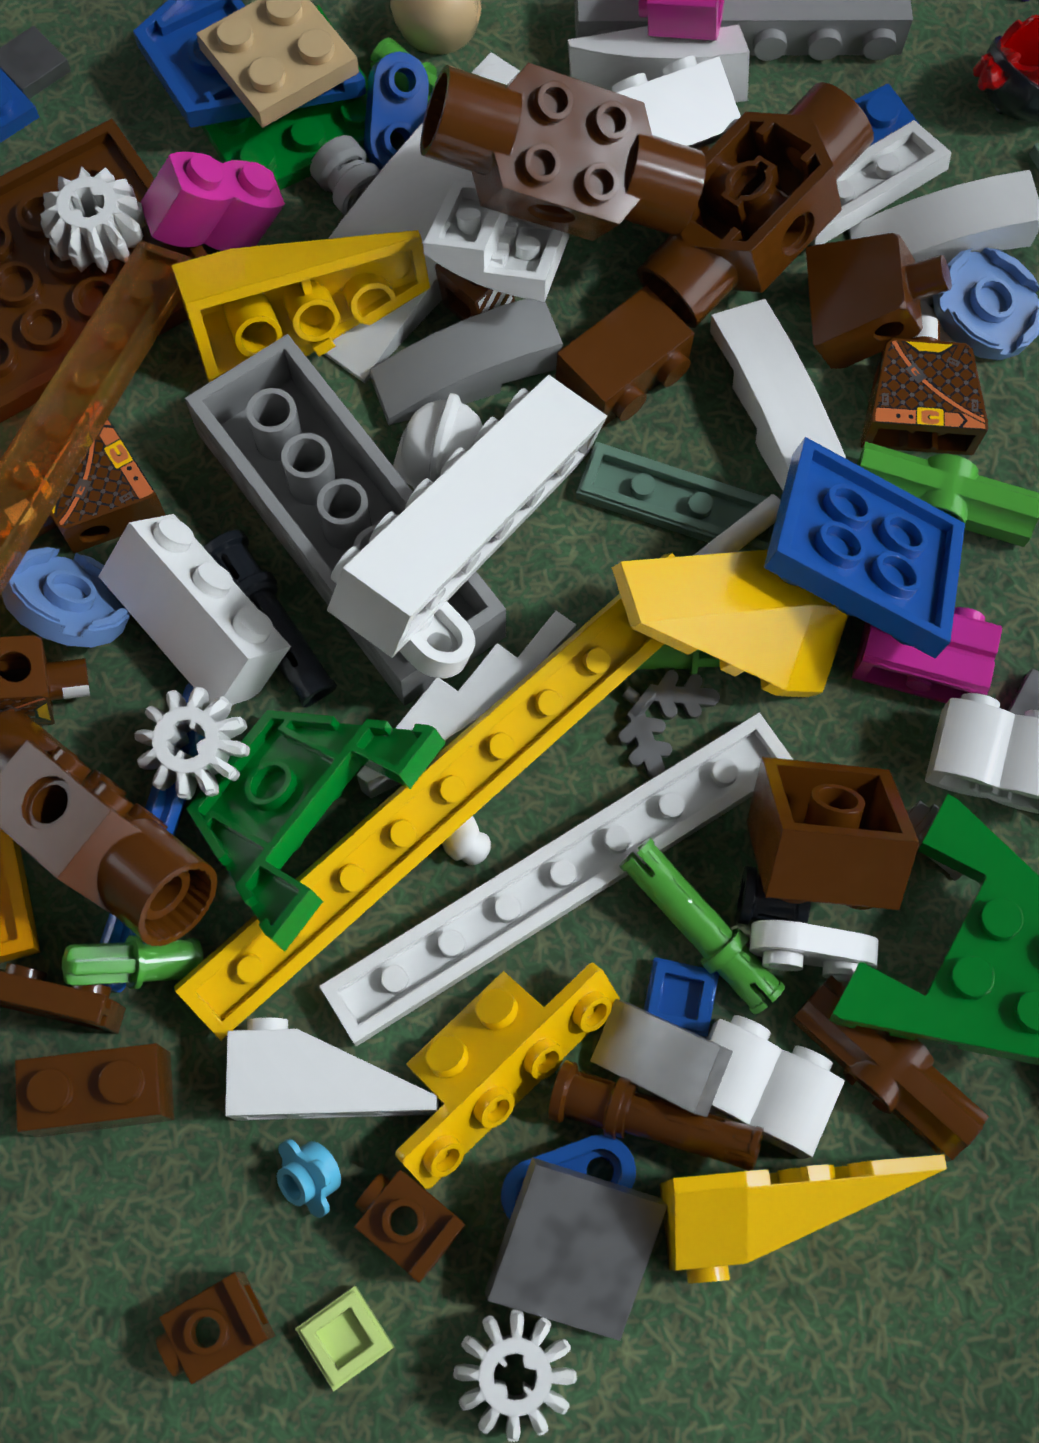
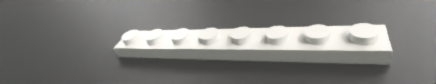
[320,712,793,1047]

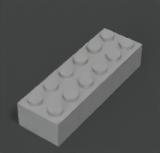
[185,334,506,706]

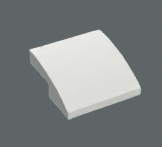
[423,179,570,302]

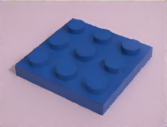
[764,437,965,659]

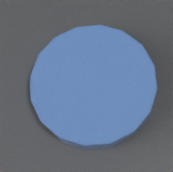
[933,248,1039,360]
[1,547,130,648]

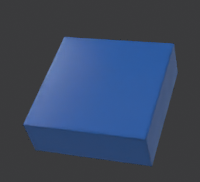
[643,957,719,1038]

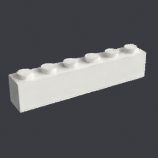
[327,375,607,658]

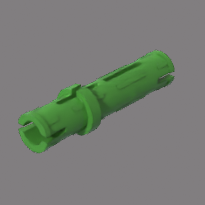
[619,838,785,1015]

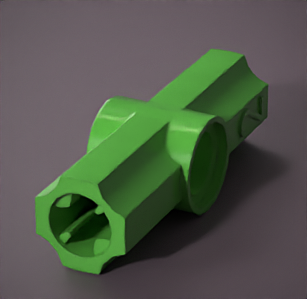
[857,442,1039,547]

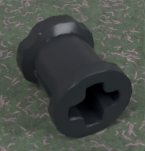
[736,866,811,925]

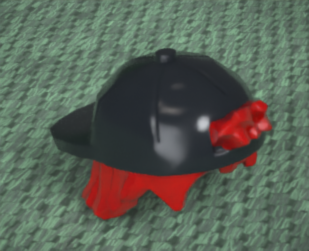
[973,15,1039,122]

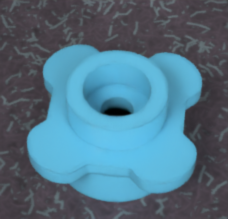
[277,1139,341,1218]

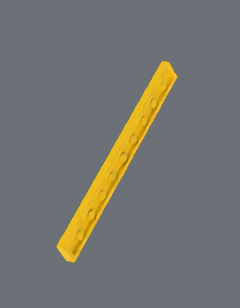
[174,553,676,1041]

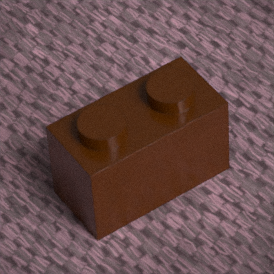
[555,285,695,428]
[15,1043,174,1137]

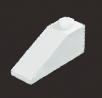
[225,1018,439,1121]

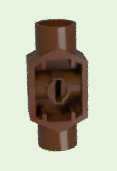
[420,62,706,241]
[637,82,874,328]
[0,710,217,946]

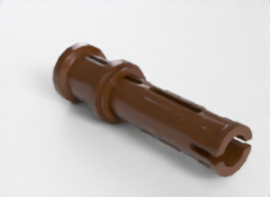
[548,1060,764,1171]

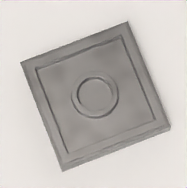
[485,1157,668,1341]

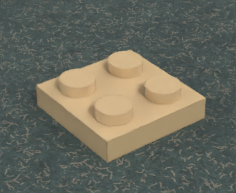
[196,0,359,128]

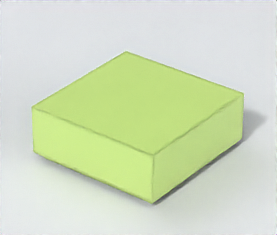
[295,1286,394,1392]

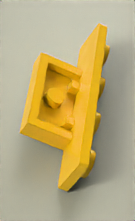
[395,962,620,1189]

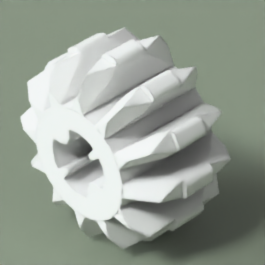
[40,166,145,274]
[134,687,250,800]
[454,1309,577,1442]

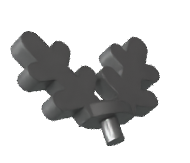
[617,670,720,779]

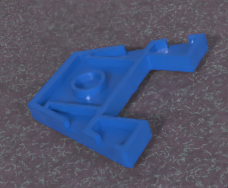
[133,0,366,128]

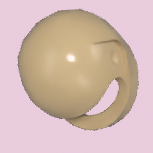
[390,0,481,54]

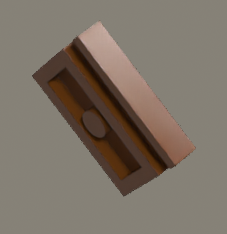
[0,964,126,1034]

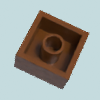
[747,757,920,910]

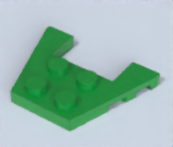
[186,710,446,951]
[829,794,1039,1065]

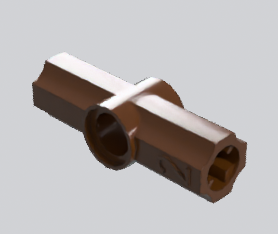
[791,975,989,1162]

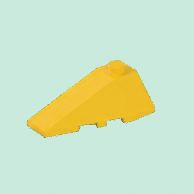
[171,230,430,383]
[612,550,849,697]
[659,1155,947,1284]

